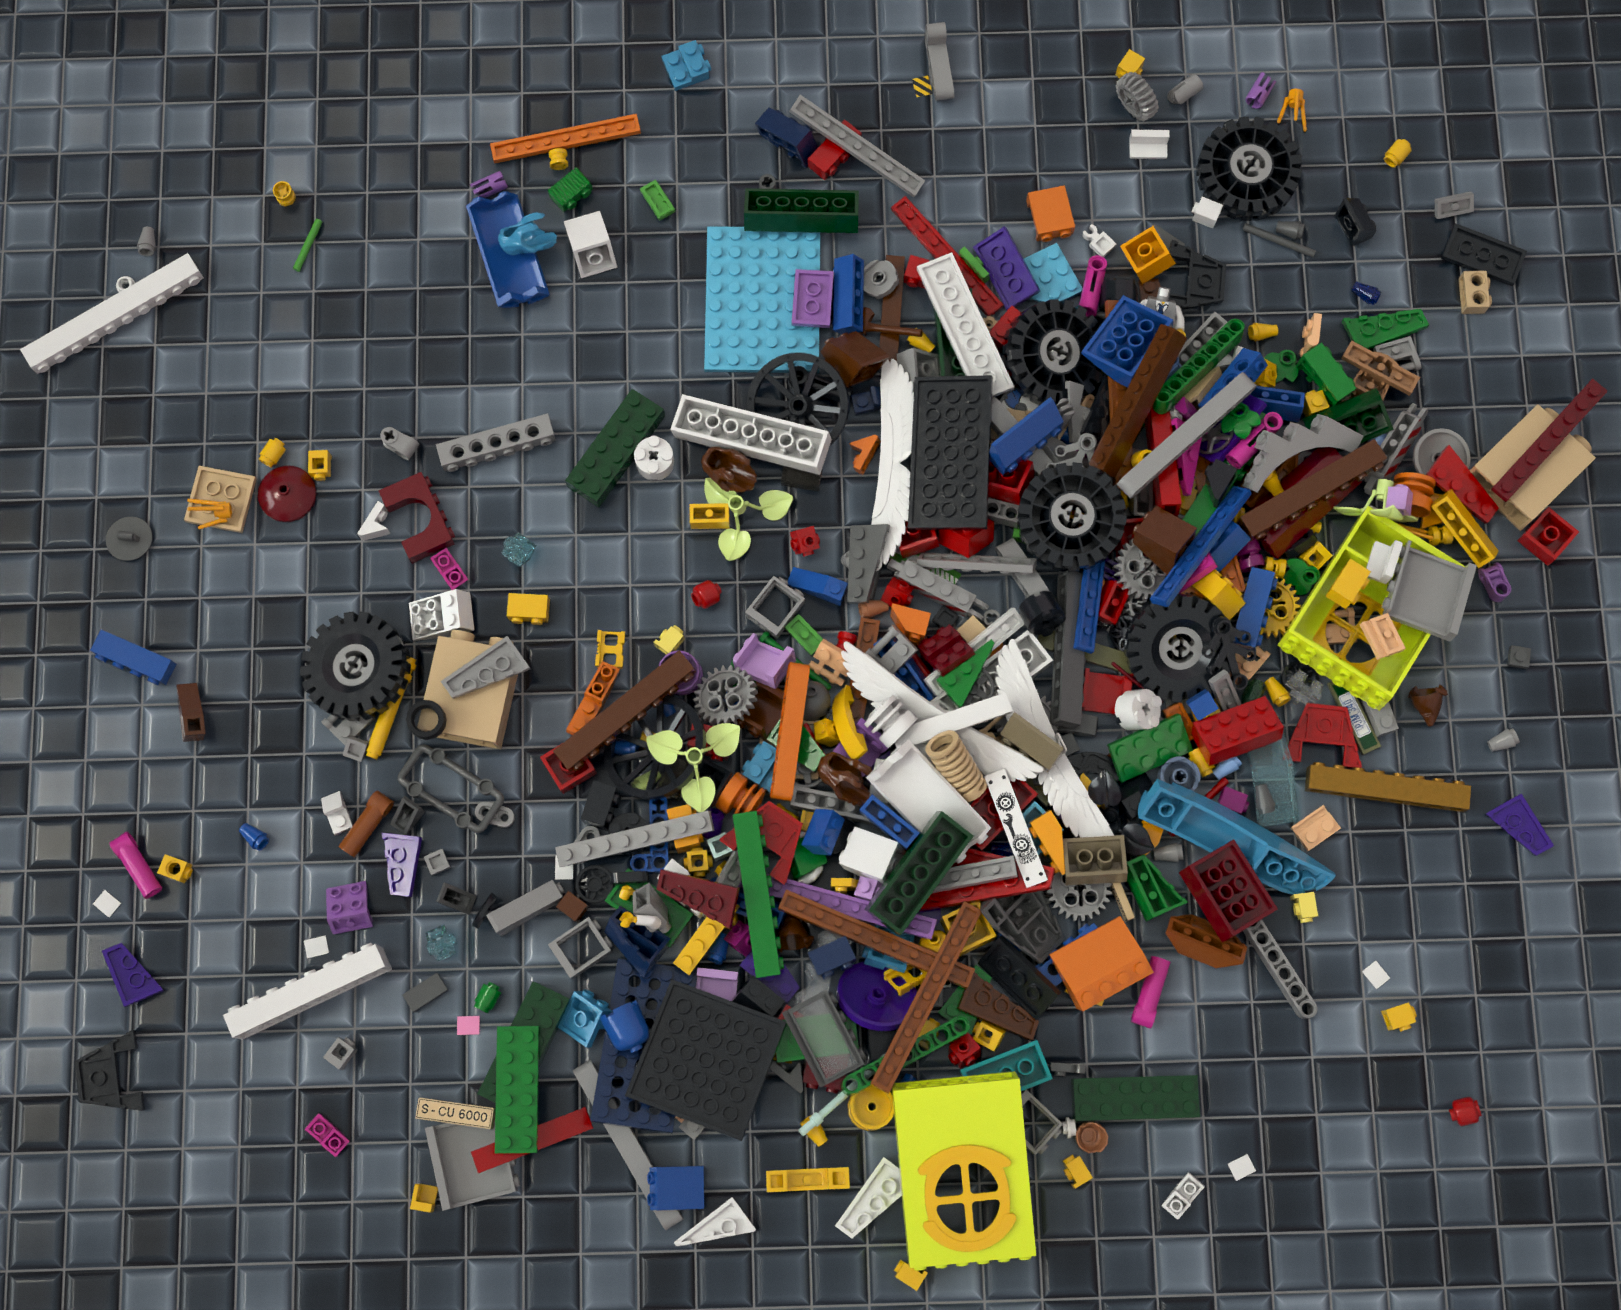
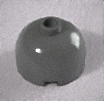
[803,681,831,721]

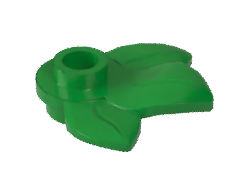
[1264,350,1298,383]
[1221,403,1261,439]
[1281,558,1320,595]

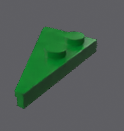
[936,639,995,708]

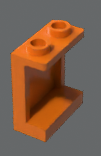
[1026,185,1075,242]

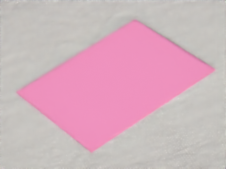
[457,1016,480,1035]

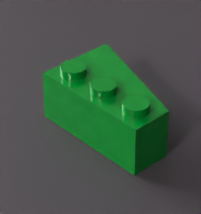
[1296,342,1357,406]
[1127,855,1188,922]

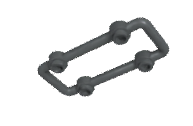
[397,744,504,833]

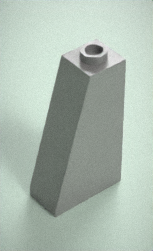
[486,880,565,936]

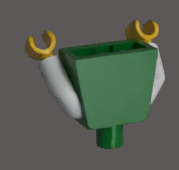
[790,831,827,885]

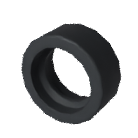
[406,700,447,740]

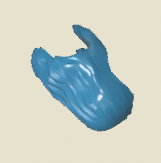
[498,212,557,255]

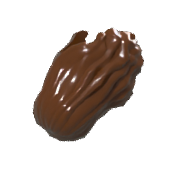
[701,447,757,493]
[817,752,873,806]

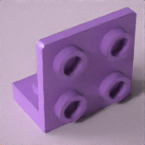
[832,718,888,777]
[326,881,373,934]

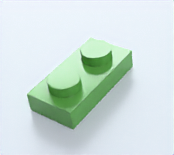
[784,614,823,657]

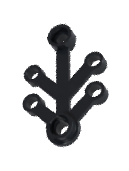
[1202,617,1256,690]

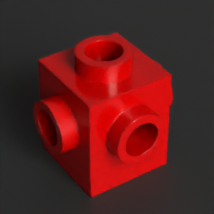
[790,526,820,557]
[881,577,914,607]
[948,1033,981,1069]

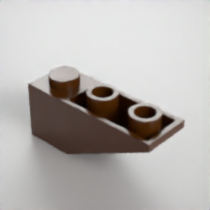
[176,683,206,742]

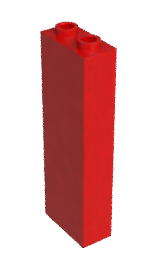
[1144,406,1182,517]

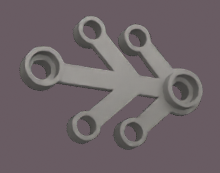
[1045,433,1100,473]

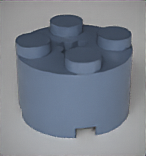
[1157,757,1200,791]

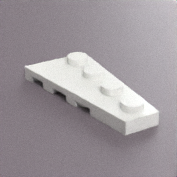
[835,1157,902,1238]

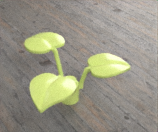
[704,478,793,561]
[1333,479,1419,522]
[646,723,740,813]

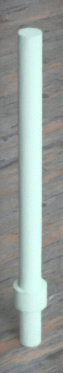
[798,1054,885,1136]

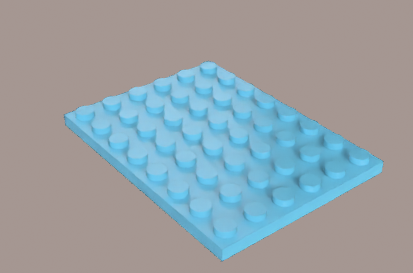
[704,226,820,373]

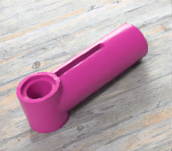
[1079,255,1107,317]
[1226,412,1283,469]
[109,831,162,899]
[1131,956,1171,1029]

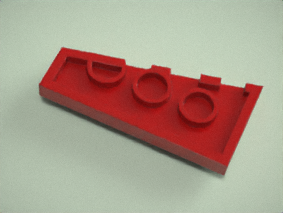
[1426,445,1499,524]

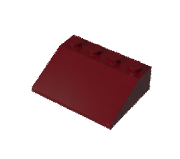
[1179,839,1278,943]

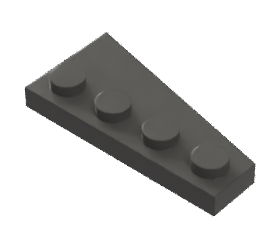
[847,524,890,604]

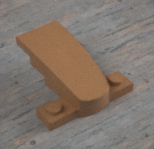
[1338,341,1420,404]

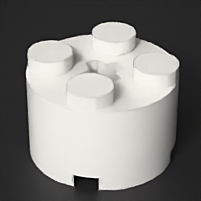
[634,436,674,480]
[1115,689,1162,731]

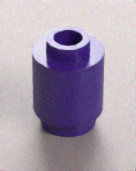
[702,808,724,839]

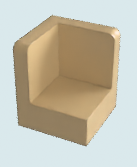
[956,615,986,644]

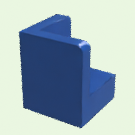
[1185,689,1219,720]

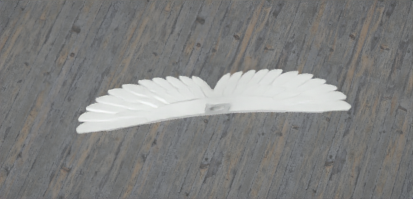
[871,359,914,571]
[995,639,1114,838]
[841,641,1044,782]

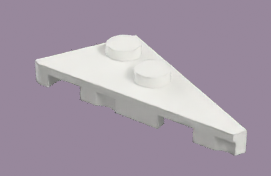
[674,1197,756,1246]

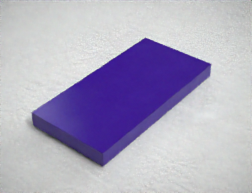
[973,226,1041,310]
[1199,394,1267,464]

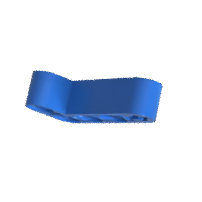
[630,797,670,874]

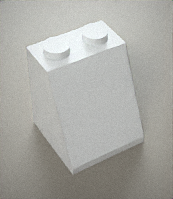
[564,211,617,278]
[839,827,906,884]

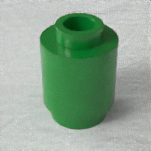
[474,982,502,1013]

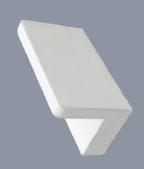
[1129,130,1169,159]
[1366,540,1403,584]

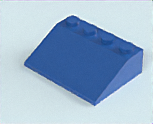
[1081,295,1173,388]

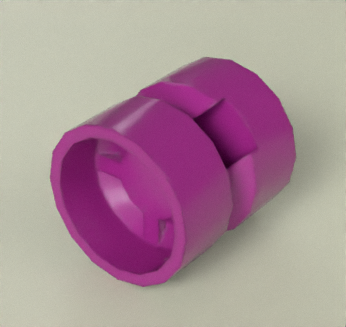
[1237,539,1265,573]

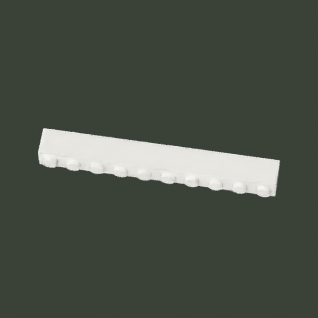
[20,253,204,374]

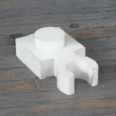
[1082,224,1116,257]

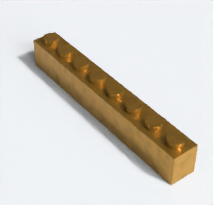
[1305,762,1471,812]

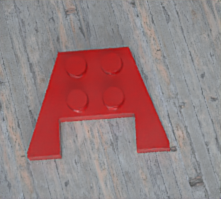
[1282,703,1362,768]
[719,801,803,885]

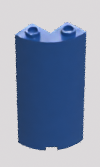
[466,191,550,308]

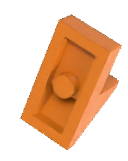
[849,435,881,475]

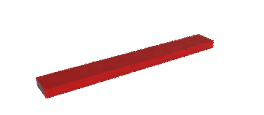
[891,196,1004,316]

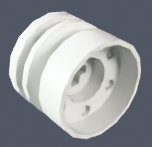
[864,695,918,748]

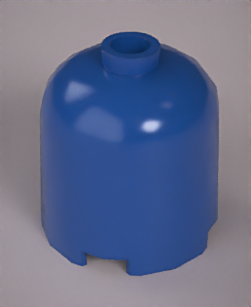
[599,1000,649,1053]

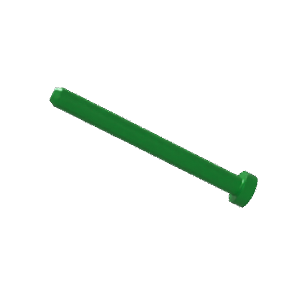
[758,631,832,691]

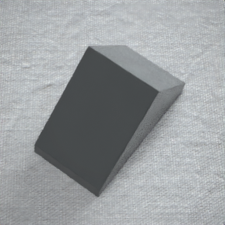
[390,796,425,835]
[436,882,477,915]

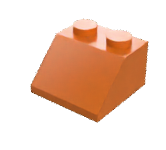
[890,603,931,645]

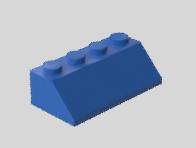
[989,397,1064,475]

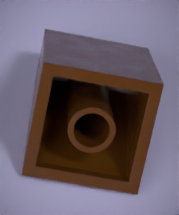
[820,331,889,388]
[1133,506,1197,575]

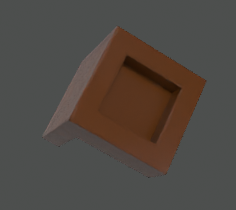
[556,891,589,923]

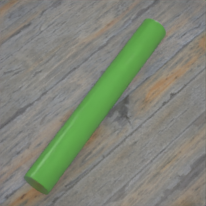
[293,218,322,272]

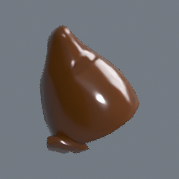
[1408,684,1448,727]
[777,913,814,953]

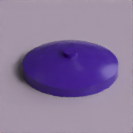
[836,962,917,1031]

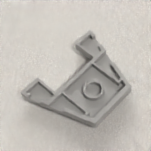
[1065,381,1098,450]

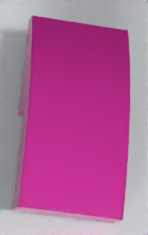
[430,548,468,590]
[304,1113,350,1157]

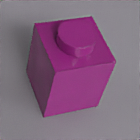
[1217,786,1249,814]

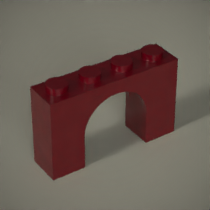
[378,472,455,564]

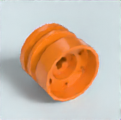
[1393,472,1436,517]
[715,772,767,814]

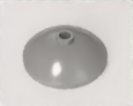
[1413,428,1471,486]

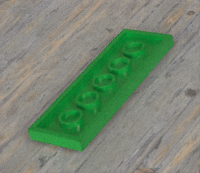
[495,1026,539,1154]

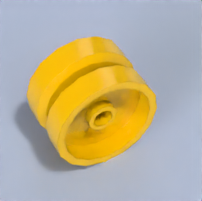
[847,1085,894,1131]

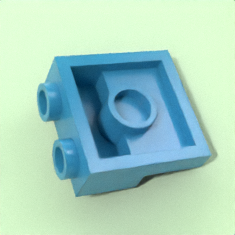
[661,40,711,91]
[742,741,799,793]
[862,925,915,973]
[558,989,612,1048]

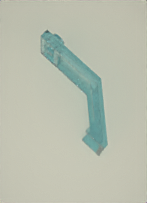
[1247,717,1299,827]

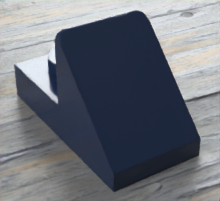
[851,386,881,415]

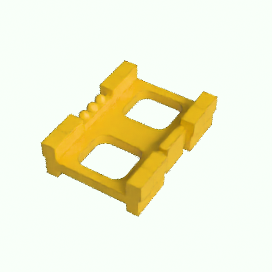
[595,630,625,669]
[884,964,927,996]

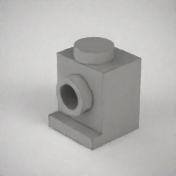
[323,1037,357,1070]

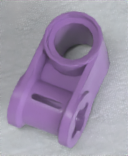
[1478,562,1511,602]

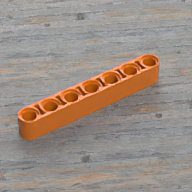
[770,662,810,801]

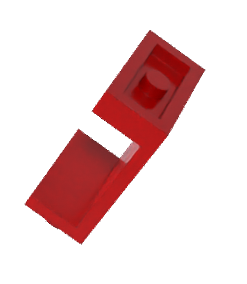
[1082,668,1133,715]

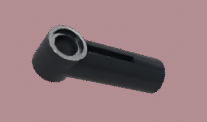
[789,366,854,403]

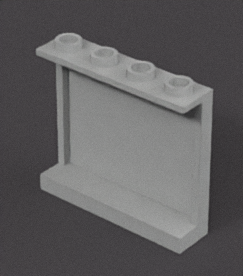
[1381,540,1477,642]
[425,1122,520,1211]

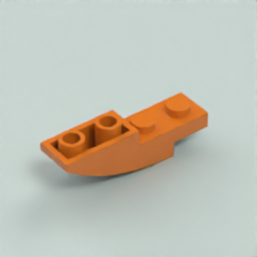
[566,661,620,735]

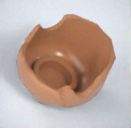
[1075,1121,1108,1153]

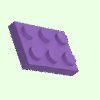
[792,269,834,328]

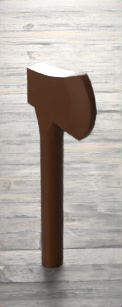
[859,307,923,337]

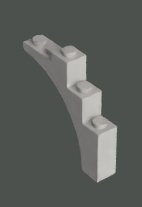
[1243,414,1364,493]

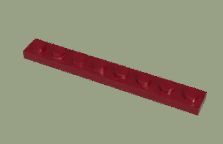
[1491,378,1607,502]

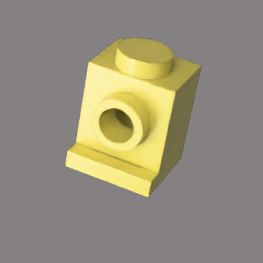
[654,625,685,655]
[1290,892,1318,923]

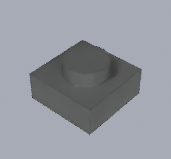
[1507,645,1531,669]

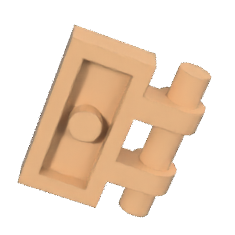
[809,639,849,687]

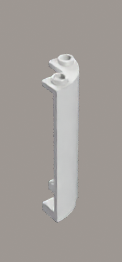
[866,739,991,864]

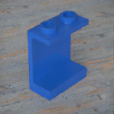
[647,1166,704,1210]

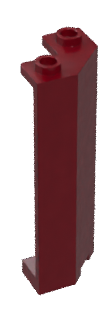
[1248,447,1362,559]

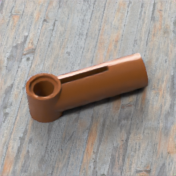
[338,790,395,858]

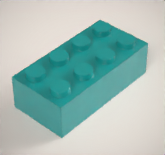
[959,1040,1053,1091]

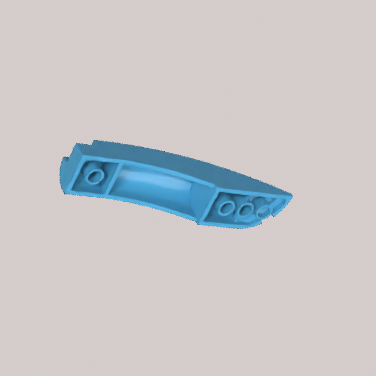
[1138,779,1336,895]

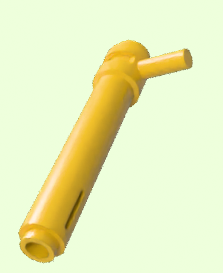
[366,658,417,760]

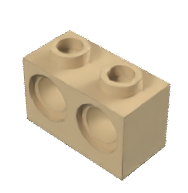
[1458,271,1492,314]

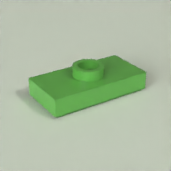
[640,179,675,221]
[959,246,989,283]

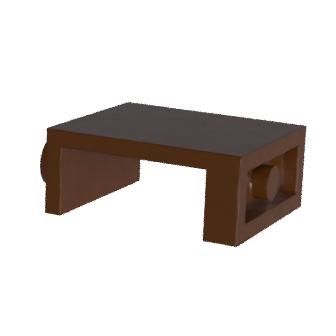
[737,682,784,740]

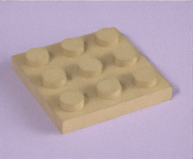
[184,466,257,533]

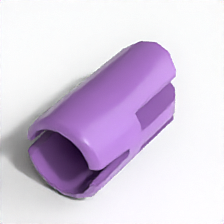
[1245,72,1277,109]
[469,171,508,198]

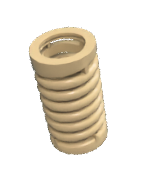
[925,730,987,802]

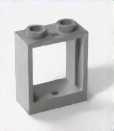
[745,576,805,640]
[548,917,613,980]
[1021,1089,1063,1155]

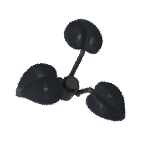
[1062,769,1154,855]

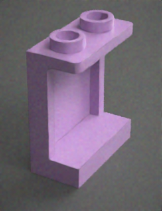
[733,633,796,689]
[696,968,739,1001]

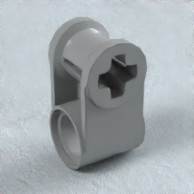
[380,427,419,461]

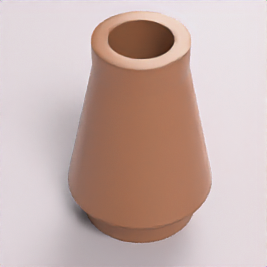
[858,600,889,619]

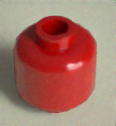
[691,580,721,609]
[1449,1097,1482,1126]

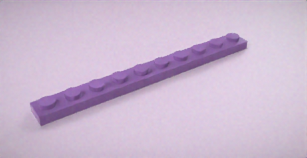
[738,873,937,940]

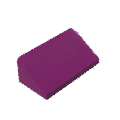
[1175,397,1208,435]

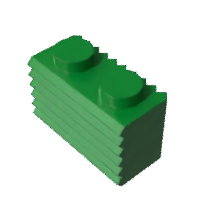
[548,167,592,212]

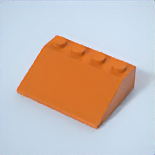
[1049,916,1154,1011]

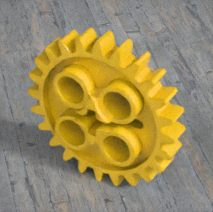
[1236,576,1301,639]

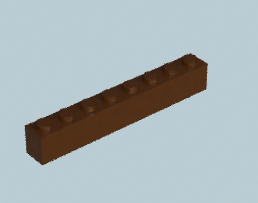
[1088,324,1187,478]
[1238,439,1387,542]
[553,650,696,772]

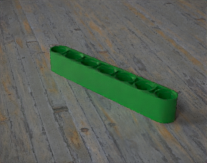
[1153,319,1245,414]
[841,1016,970,1096]

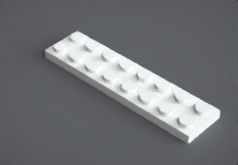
[917,252,1014,398]

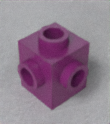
[724,920,752,957]

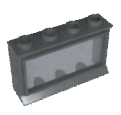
[782,989,867,1088]

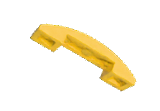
[832,685,868,759]
[766,1167,850,1192]

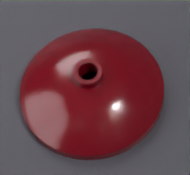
[258,466,316,522]

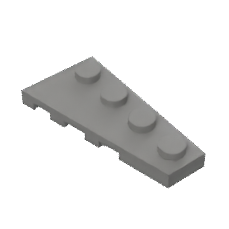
[441,636,530,699]

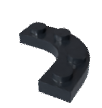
[1068,752,1118,781]

